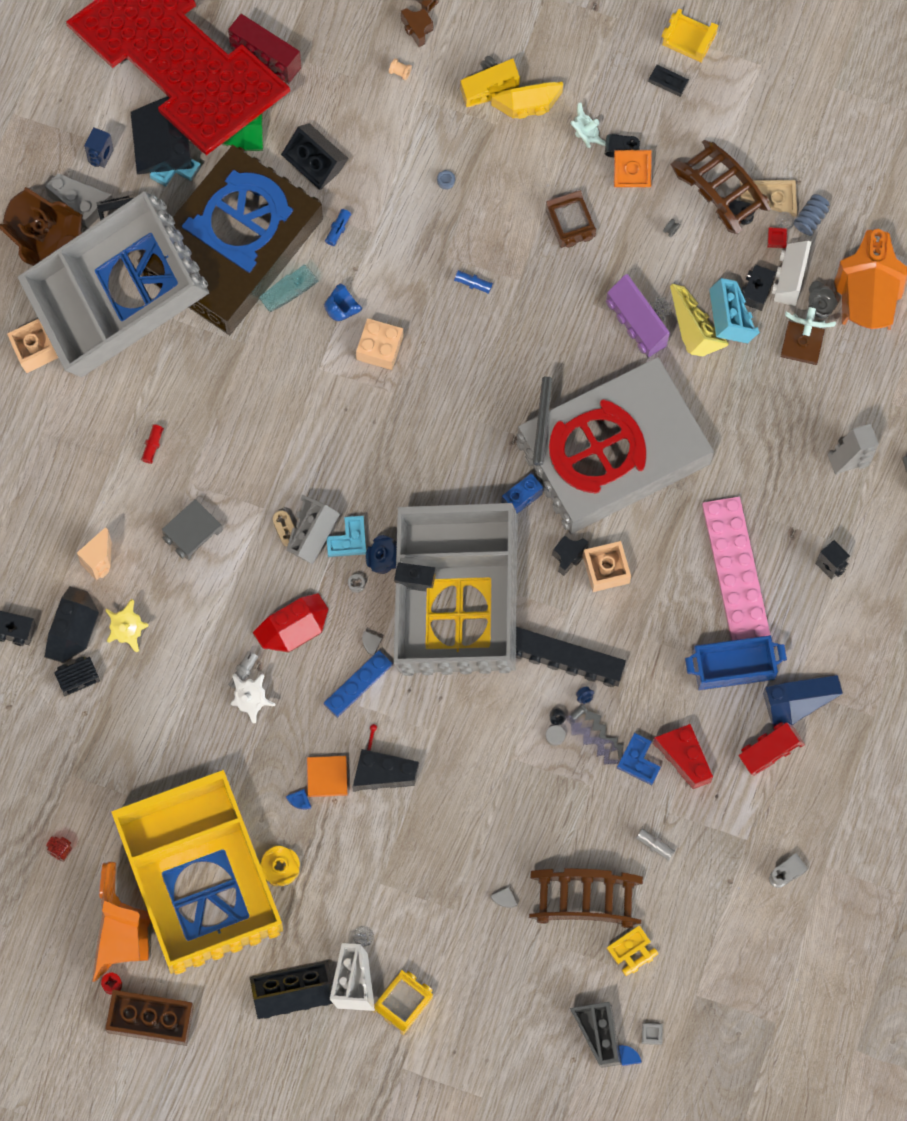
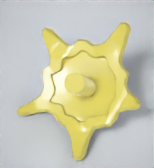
[105,599,149,652]

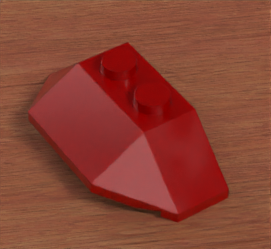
[253,593,329,653]

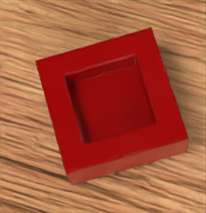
[767,227,787,249]

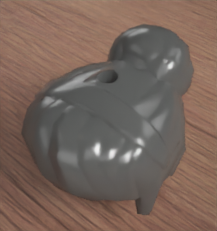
[808,281,839,319]

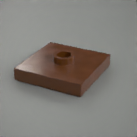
[780,321,825,365]

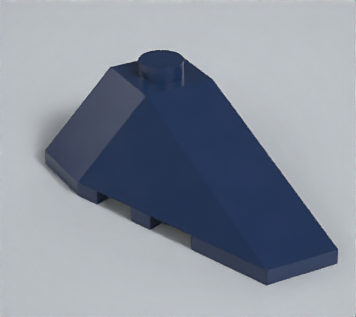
[763,675,843,730]

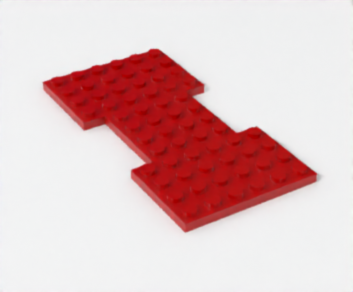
[66,0,290,156]

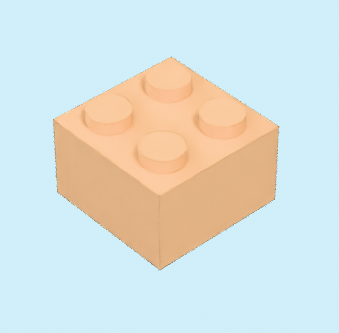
[356,318,403,370]
[7,319,58,373]
[583,541,631,592]

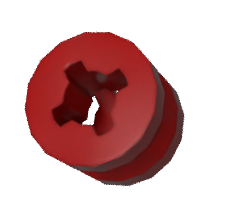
[101,972,122,995]

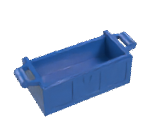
[685,635,787,691]

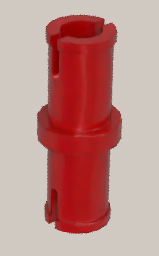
[141,424,164,464]

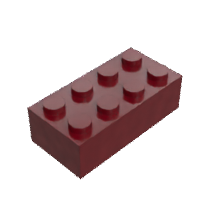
[228,13,301,84]

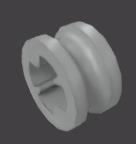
[348,574,365,593]

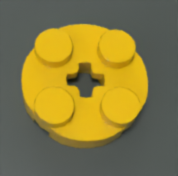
[260,846,300,886]

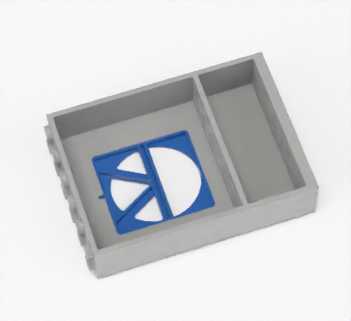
[18,191,209,377]

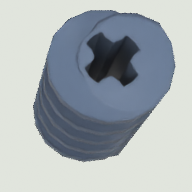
[793,194,830,236]

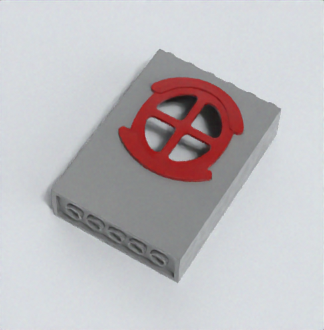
[516,357,714,534]

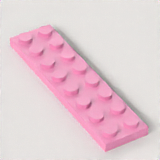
[702,496,770,641]

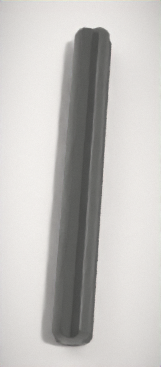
[533,376,552,466]

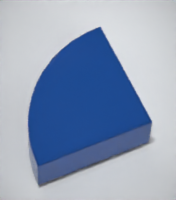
[286,789,311,810]
[618,1045,642,1066]

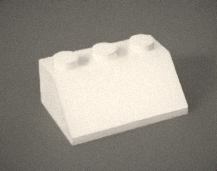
[772,241,811,306]

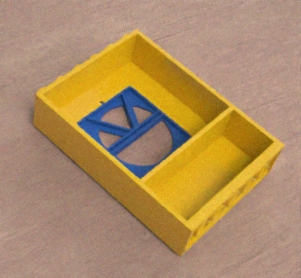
[111,770,283,975]

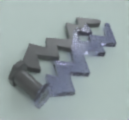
[566,704,623,765]

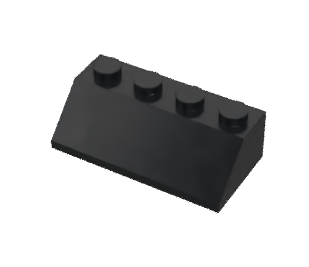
[250,961,333,1019]

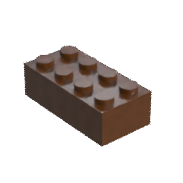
[105,990,194,1046]

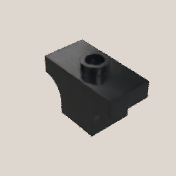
[552,536,589,576]
[394,562,437,592]

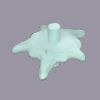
[570,102,605,148]
[785,307,836,336]

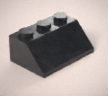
[281,123,349,190]

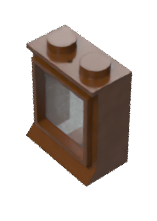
[545,190,596,248]

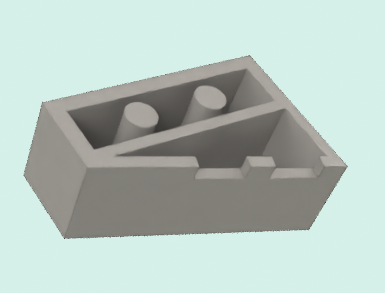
[45,174,112,229]

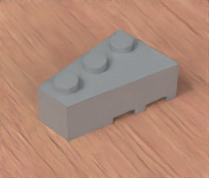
[827,424,879,474]
[287,495,340,564]

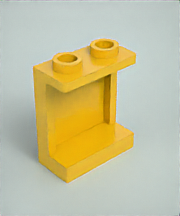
[661,8,718,63]

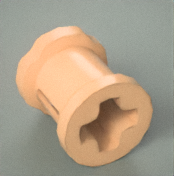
[389,58,412,80]

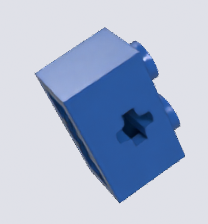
[501,473,543,514]

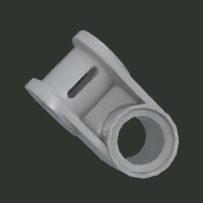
[769,853,808,888]

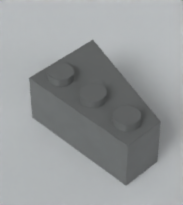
[570,1002,621,1068]

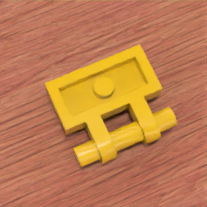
[606,926,658,976]

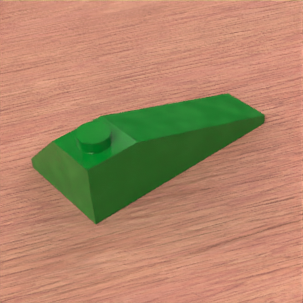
[222,114,263,151]

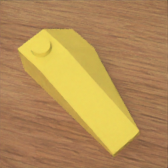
[670,284,729,356]

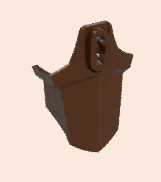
[0,187,83,266]

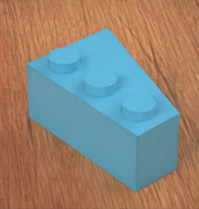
[709,278,760,344]

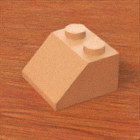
[77,527,112,580]

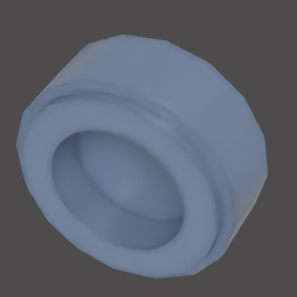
[437,170,455,190]

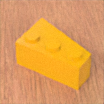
[460,58,520,108]

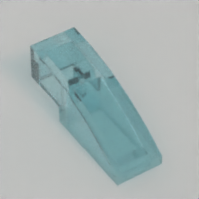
[259,264,319,312]

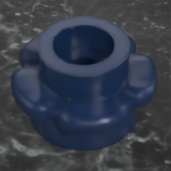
[576,686,594,704]

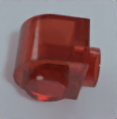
[46,836,73,862]

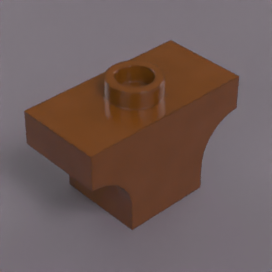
[401,8,433,47]

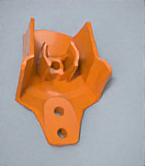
[834,229,907,330]
[92,862,151,982]

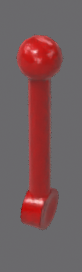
[367,724,377,751]

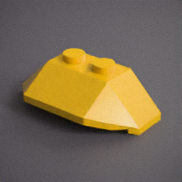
[491,81,563,119]

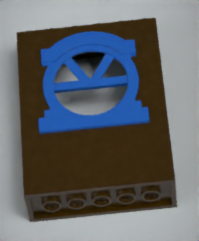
[138,144,323,336]

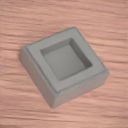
[642,1023,663,1045]

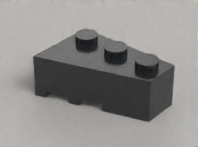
[353,749,419,792]

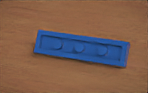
[324,650,393,718]

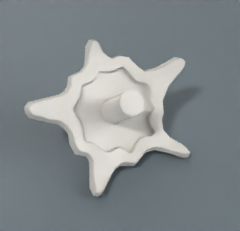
[231,674,275,723]

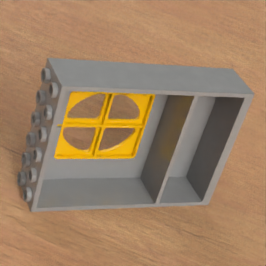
[394,503,518,676]

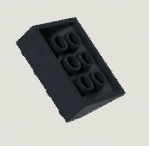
[130,97,192,175]

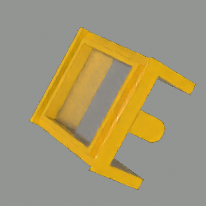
[373,970,433,1035]

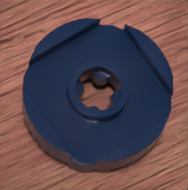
[366,535,397,574]

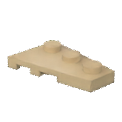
[740,180,797,217]

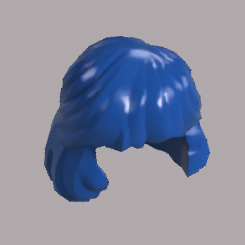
[324,283,362,321]

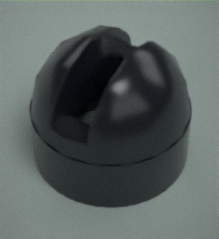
[549,708,566,725]

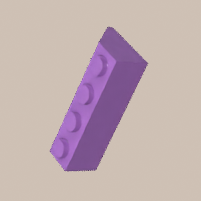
[606,274,670,358]

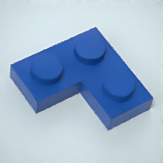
[617,733,661,786]

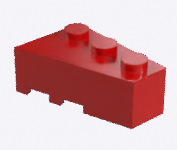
[738,722,805,776]
[653,724,713,789]

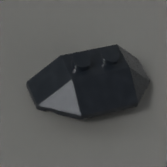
[44,586,99,663]

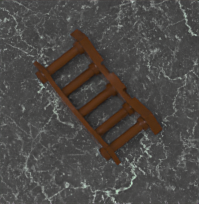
[670,140,771,234]
[529,868,643,928]

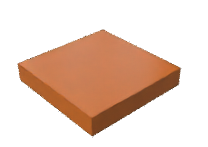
[614,150,651,187]
[307,756,348,797]

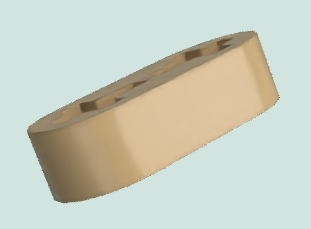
[273,511,295,546]

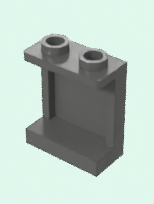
[162,499,223,561]

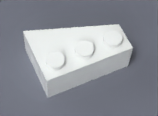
[330,943,375,1011]

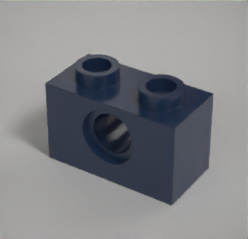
[84,127,114,168]

